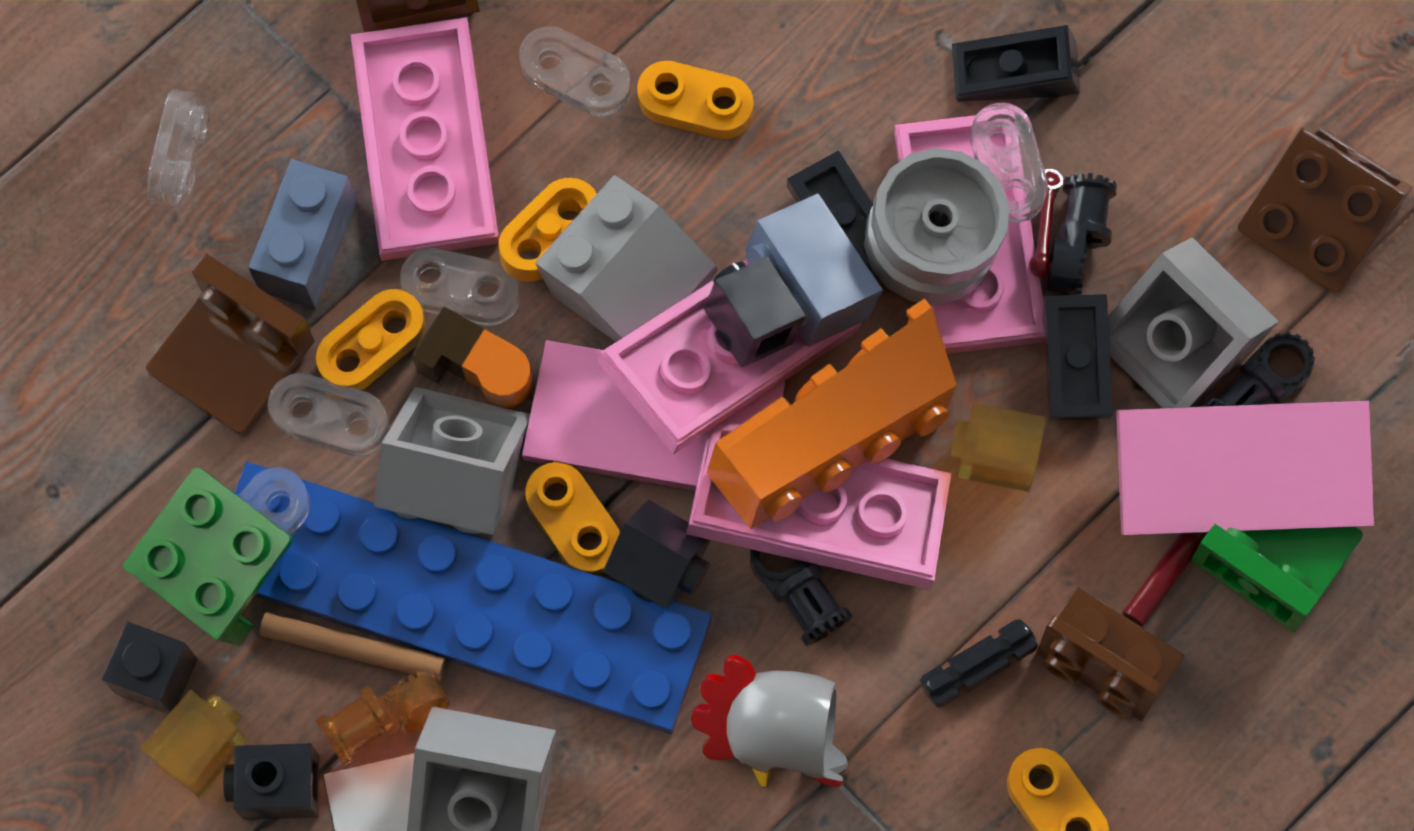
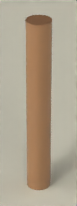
[259,612,446,682]

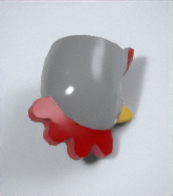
[690,654,848,788]

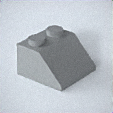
[535,175,718,342]
[1108,238,1279,408]
[373,387,530,535]
[407,706,556,831]

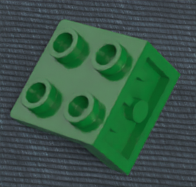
[121,467,293,646]
[1191,524,1363,633]

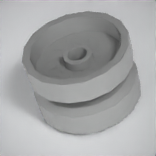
[864,148,1010,305]

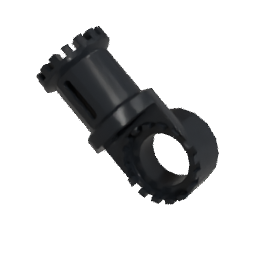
[1047,173,1117,295]
[1204,332,1315,407]
[750,549,853,647]

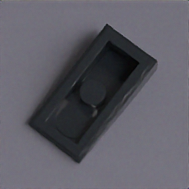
[952,25,1081,102]

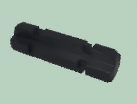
[920,619,1038,708]

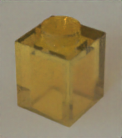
[949,403,1046,492]
[140,690,248,798]

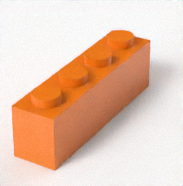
[707,298,957,529]

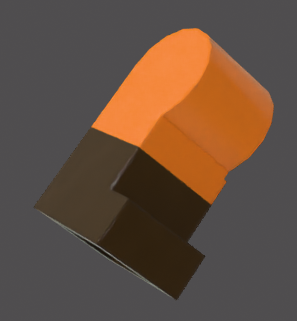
[412,306,533,409]

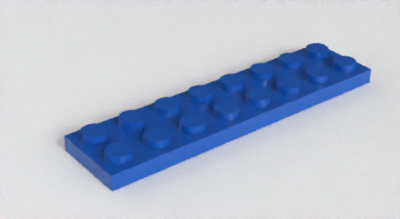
[234,462,712,735]

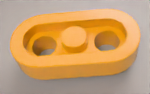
[637,61,754,139]
[499,178,597,282]
[316,289,426,393]
[525,462,620,576]
[1007,748,1109,831]

